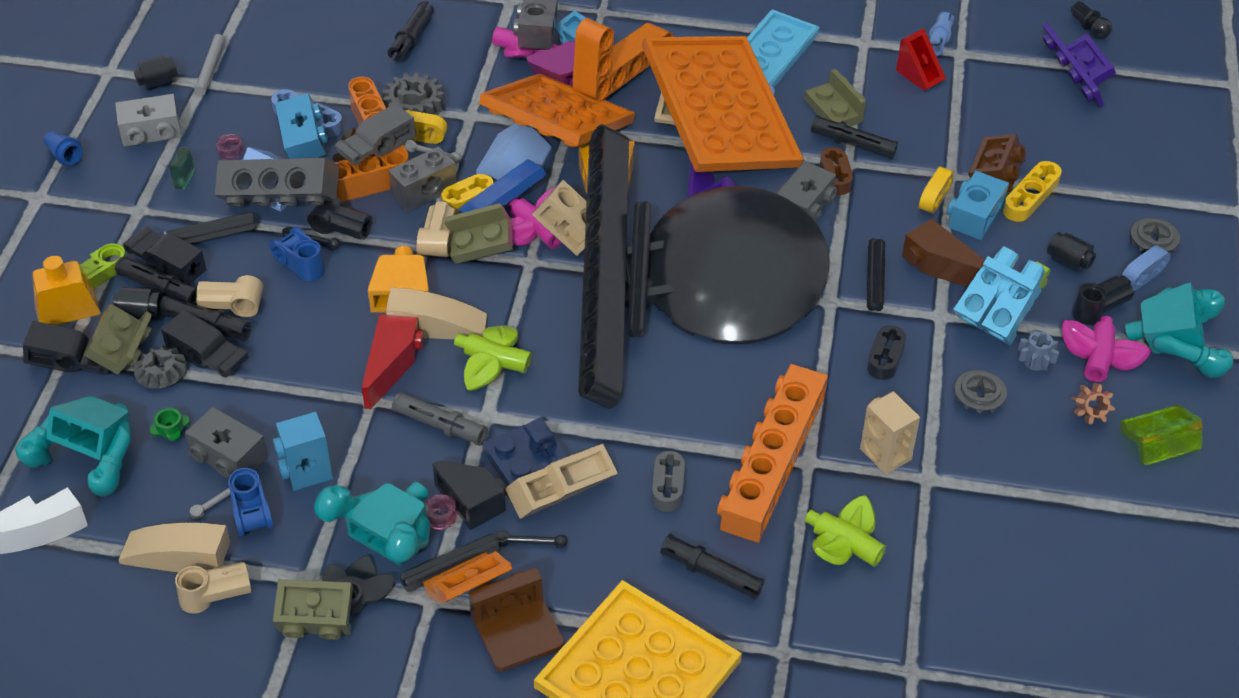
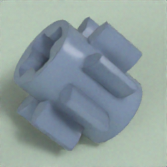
[1018,331,1059,371]

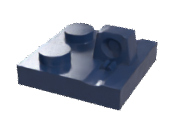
[482,417,569,486]

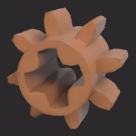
[1071,383,1115,424]

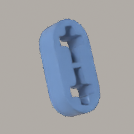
[1122,245,1171,291]

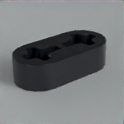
[867,326,906,380]

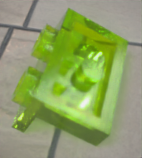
[1121,405,1202,465]

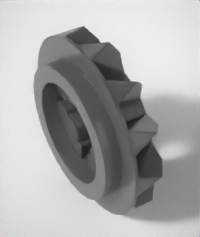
[1130,218,1180,252]
[133,344,187,389]
[953,370,1007,414]

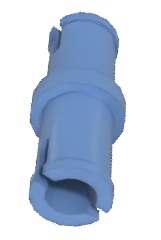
[929,12,954,56]

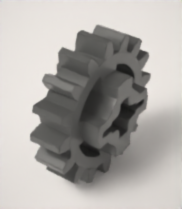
[382,72,445,115]

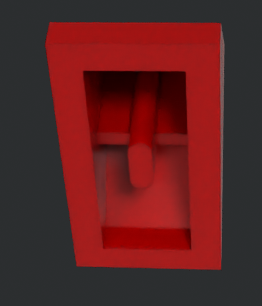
[896,28,946,91]

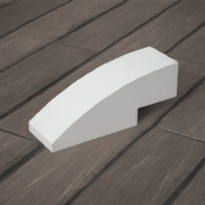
[0,487,88,554]

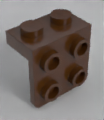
[469,567,564,672]

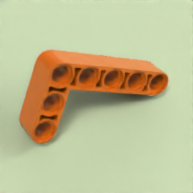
[573,18,674,102]
[335,77,409,202]

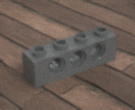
[215,158,339,207]

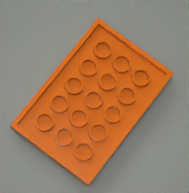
[642,36,804,172]

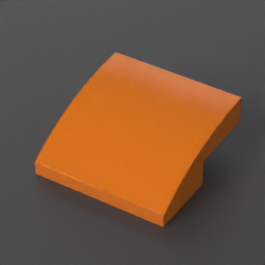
[422,551,512,603]

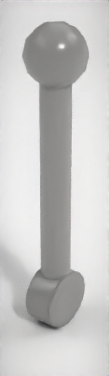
[404,140,461,163]
[190,488,231,520]

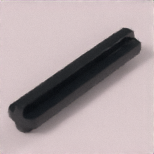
[165,212,256,244]
[867,238,885,312]
[400,534,500,592]

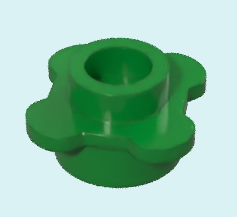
[149,408,190,441]

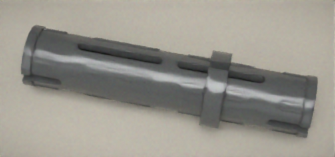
[392,392,488,446]

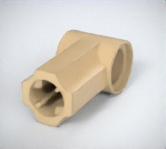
[417,201,455,257]
[196,275,264,317]
[175,562,251,614]

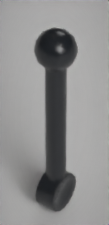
[282,227,341,250]
[495,531,568,548]

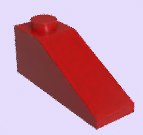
[362,314,424,409]

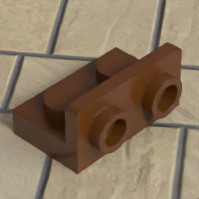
[969,134,1026,192]

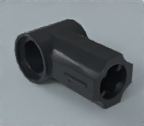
[307,197,373,240]
[1072,275,1134,325]

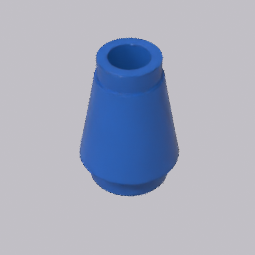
[44,131,83,165]

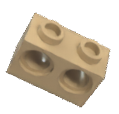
[532,180,587,256]
[860,391,920,475]

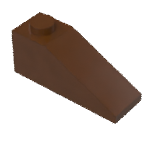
[902,219,985,287]

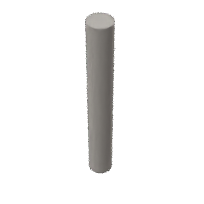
[194,34,225,95]

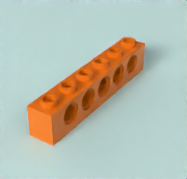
[717,364,828,543]

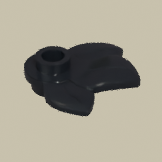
[322,555,394,615]

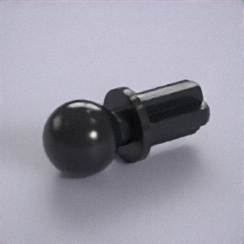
[1070,1,1112,39]

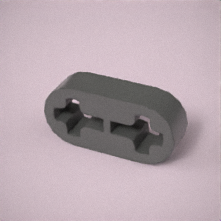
[652,451,685,512]

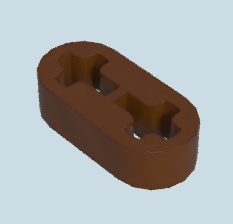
[820,147,853,195]

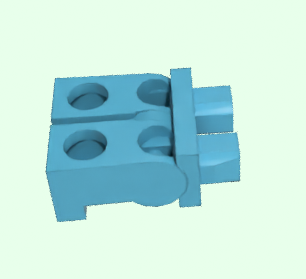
[953,246,1045,346]

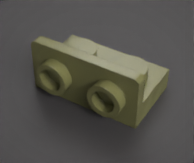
[804,69,866,127]
[445,203,513,264]
[84,304,152,375]
[273,579,353,640]

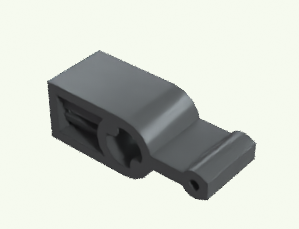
[335,103,416,165]

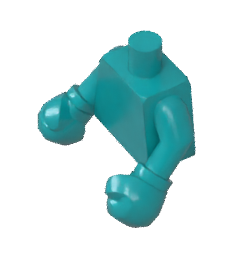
[1125,282,1234,379]
[15,396,132,497]
[314,482,431,566]

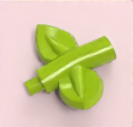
[454,325,532,391]
[804,494,886,567]

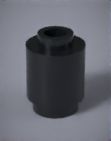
[133,55,178,90]
[1047,232,1096,273]
[113,287,163,320]

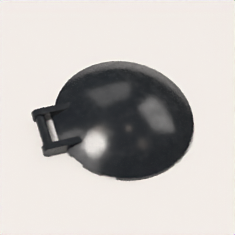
[625,186,829,344]

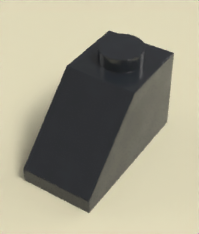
[432,461,507,530]

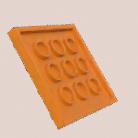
[479,73,635,147]

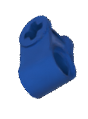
[269,227,325,281]
[228,468,274,537]

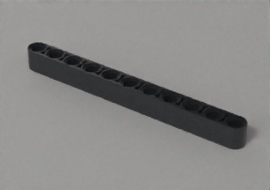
[578,124,629,409]

